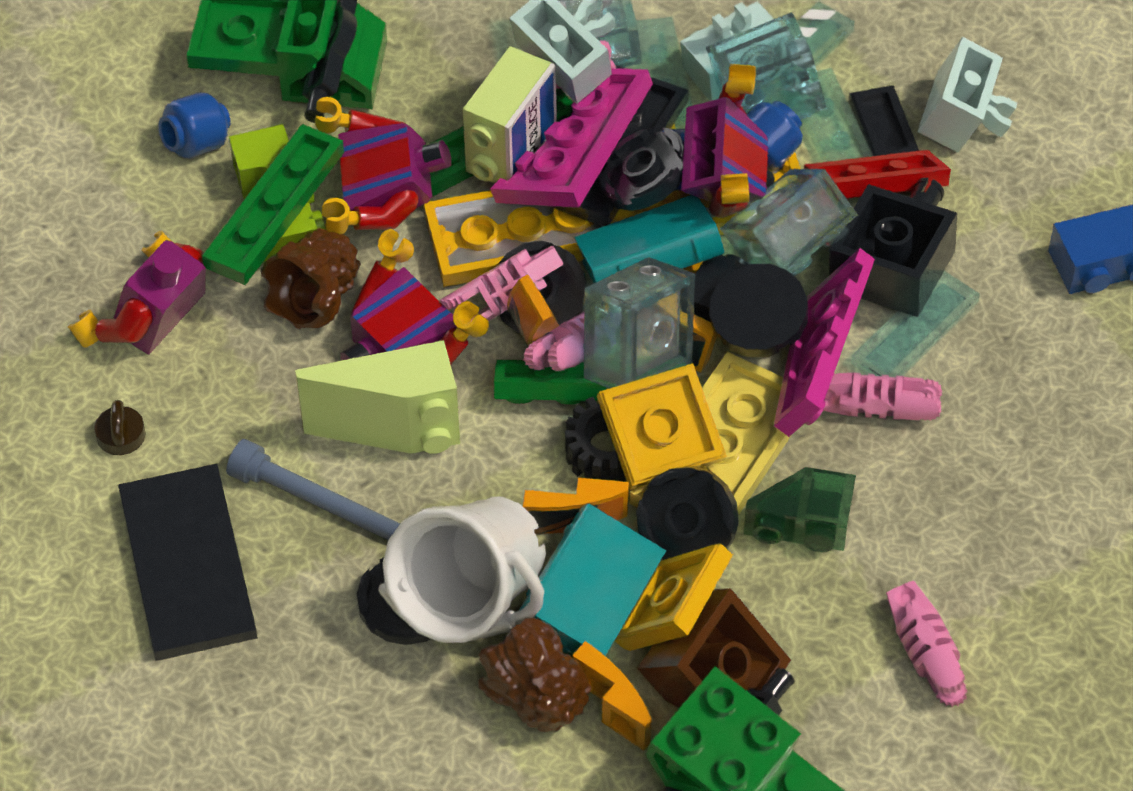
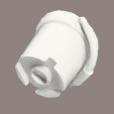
[379,497,546,643]

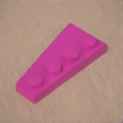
[490,68,653,207]
[774,248,875,437]

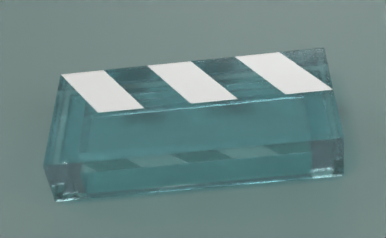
[779,1,855,80]

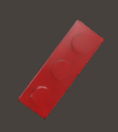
[802,150,951,203]

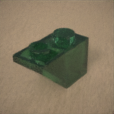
[743,467,856,552]

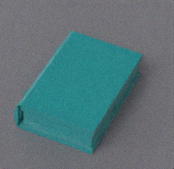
[574,195,725,298]
[519,504,666,657]

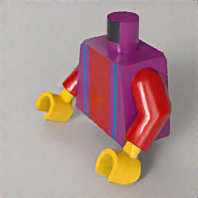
[682,64,775,218]
[315,97,452,234]
[340,229,489,365]
[68,231,206,355]

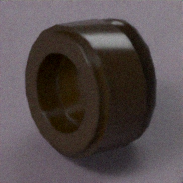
[94,400,146,456]

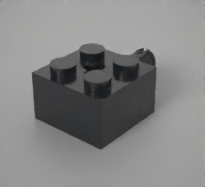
[829,178,958,317]

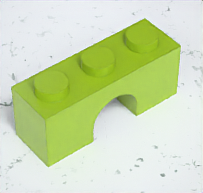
[229,124,325,264]

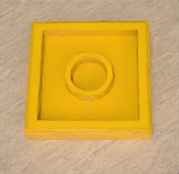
[597,363,727,490]
[614,543,733,651]

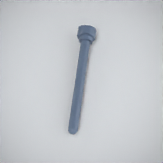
[226,439,400,540]

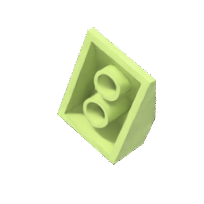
[295,340,460,454]

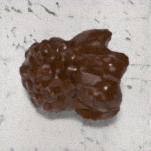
[261,227,361,329]
[478,618,592,732]

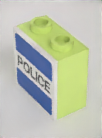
[463,46,557,183]

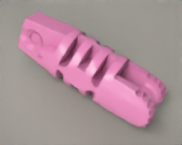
[440,246,563,321]
[523,305,626,371]
[823,372,942,421]
[886,581,967,707]

